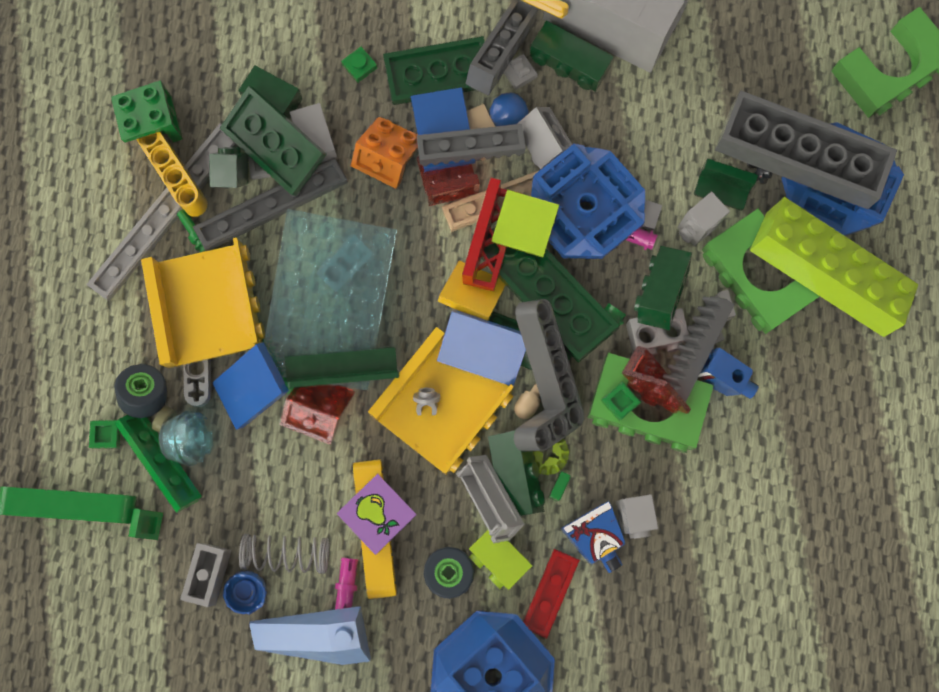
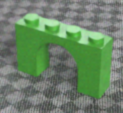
[831,7,939,118]
[702,209,820,334]
[587,352,714,453]

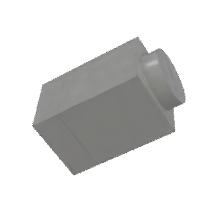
[543,0,689,73]

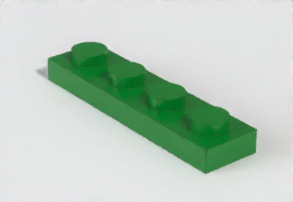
[115,415,202,513]

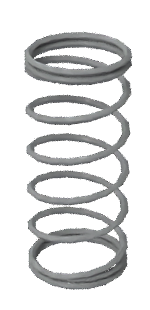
[239,534,329,574]

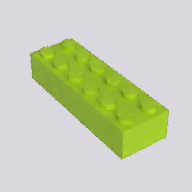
[750,197,919,337]

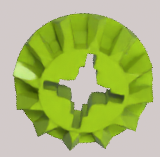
[533,439,569,475]

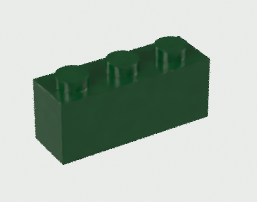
[530,20,614,92]
[634,246,692,330]
[488,430,545,516]

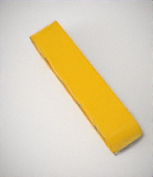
[136,131,208,217]
[353,459,397,600]

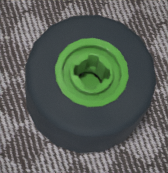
[114,364,167,418]
[423,547,474,599]

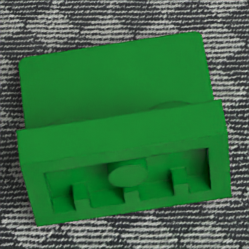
[111,80,183,143]

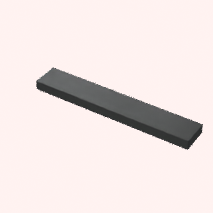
[193,158,348,251]

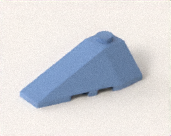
[249,606,371,665]

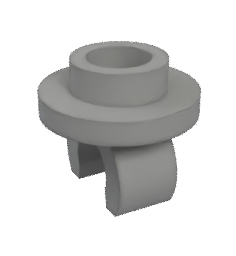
[413,388,440,415]

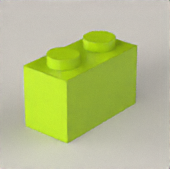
[469,530,532,590]

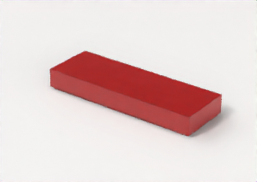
[523,549,580,639]

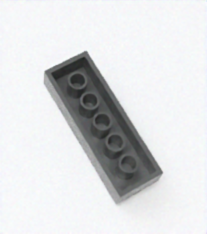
[714,90,897,209]

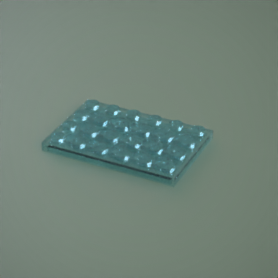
[264,209,397,390]

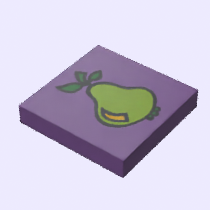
[336,474,417,555]

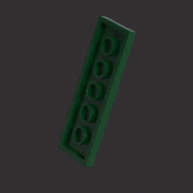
[482,226,620,363]

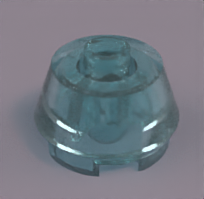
[159,411,213,466]

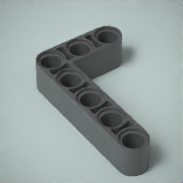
[514,299,584,451]

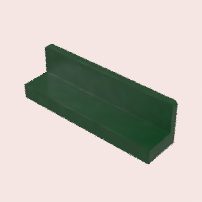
[285,347,400,388]

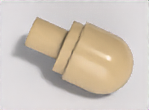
[514,383,541,419]

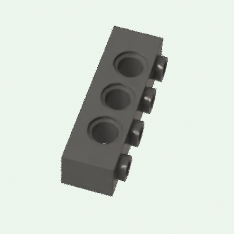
[466,0,539,96]

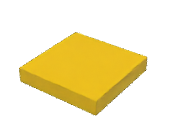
[438,260,506,320]

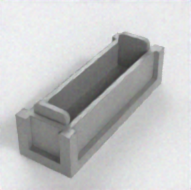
[456,455,525,543]

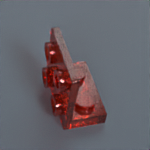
[417,156,480,206]
[622,346,691,414]
[280,384,355,445]

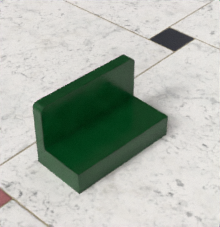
[694,158,758,211]

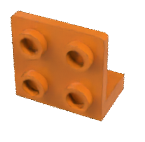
[351,117,418,189]

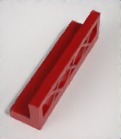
[462,178,519,291]

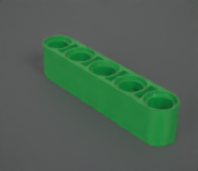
[0,487,137,524]

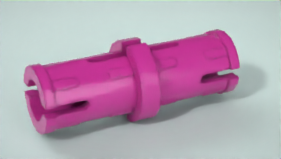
[335,558,359,610]

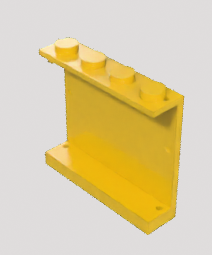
[141,238,266,368]
[368,327,514,475]

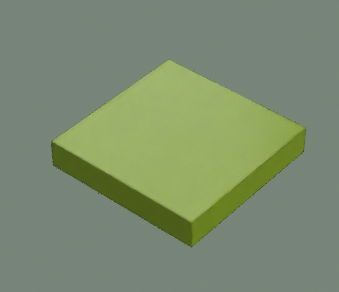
[492,189,559,257]

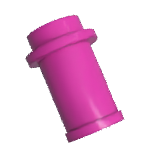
[626,229,658,250]

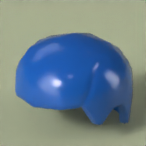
[489,92,529,127]
[223,571,267,615]

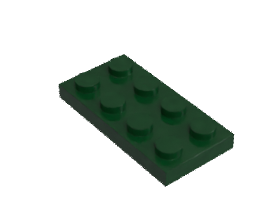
[383,36,485,105]
[220,86,327,196]

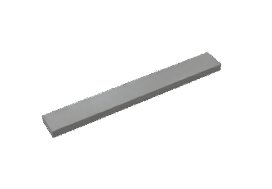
[86,124,238,301]

